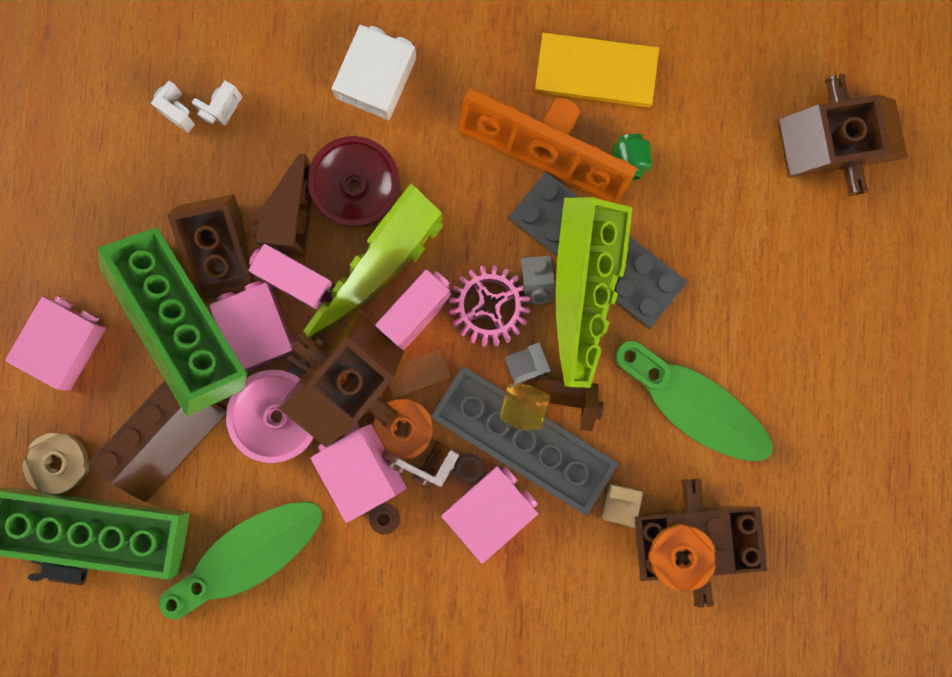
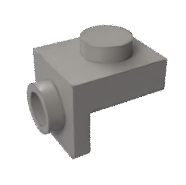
[521,256,555,305]

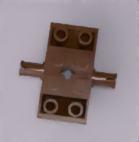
[777,74,908,196]
[277,311,404,447]
[634,479,767,607]

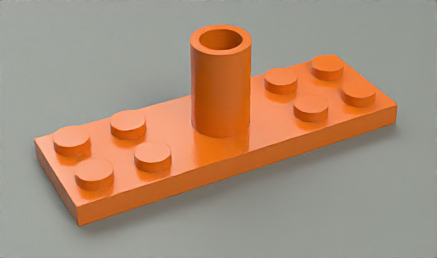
[457,88,637,204]

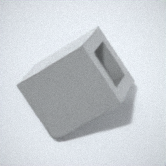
[505,342,550,385]

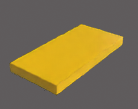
[534,32,659,108]

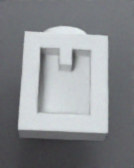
[192,80,243,126]
[151,81,195,133]

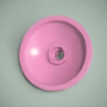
[226,370,314,463]

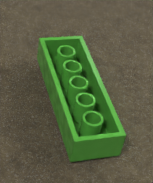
[98,227,247,417]
[0,487,190,579]

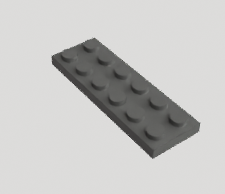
[508,171,688,329]
[430,366,619,516]

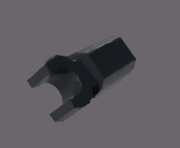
[28,561,88,586]

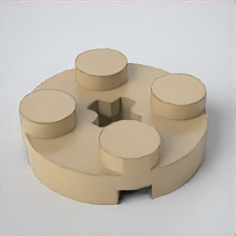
[23,433,90,494]

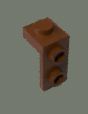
[534,375,603,431]
[382,441,459,487]

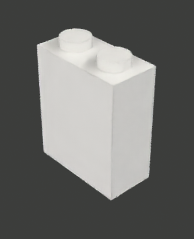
[331,25,417,121]

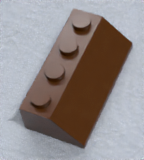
[88,380,227,502]

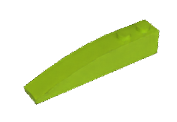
[303,184,444,340]
[556,197,633,388]

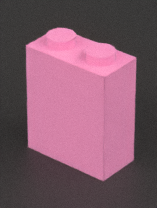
[248,244,335,311]
[375,269,451,350]
[209,281,297,373]
[5,296,106,391]
[310,424,407,523]
[441,465,538,564]

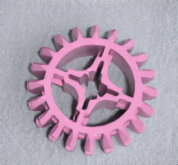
[449,265,530,347]

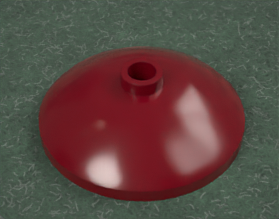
[308,136,399,227]

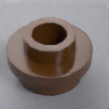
[454,453,485,484]
[369,503,400,535]

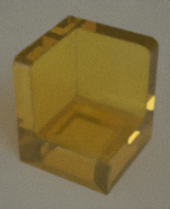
[500,384,551,430]

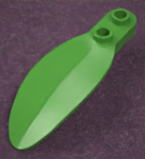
[614,341,773,461]
[159,502,322,620]

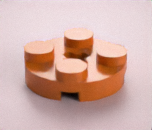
[373,399,434,459]
[648,524,716,591]

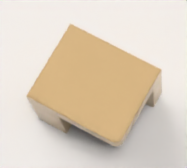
[602,483,643,529]

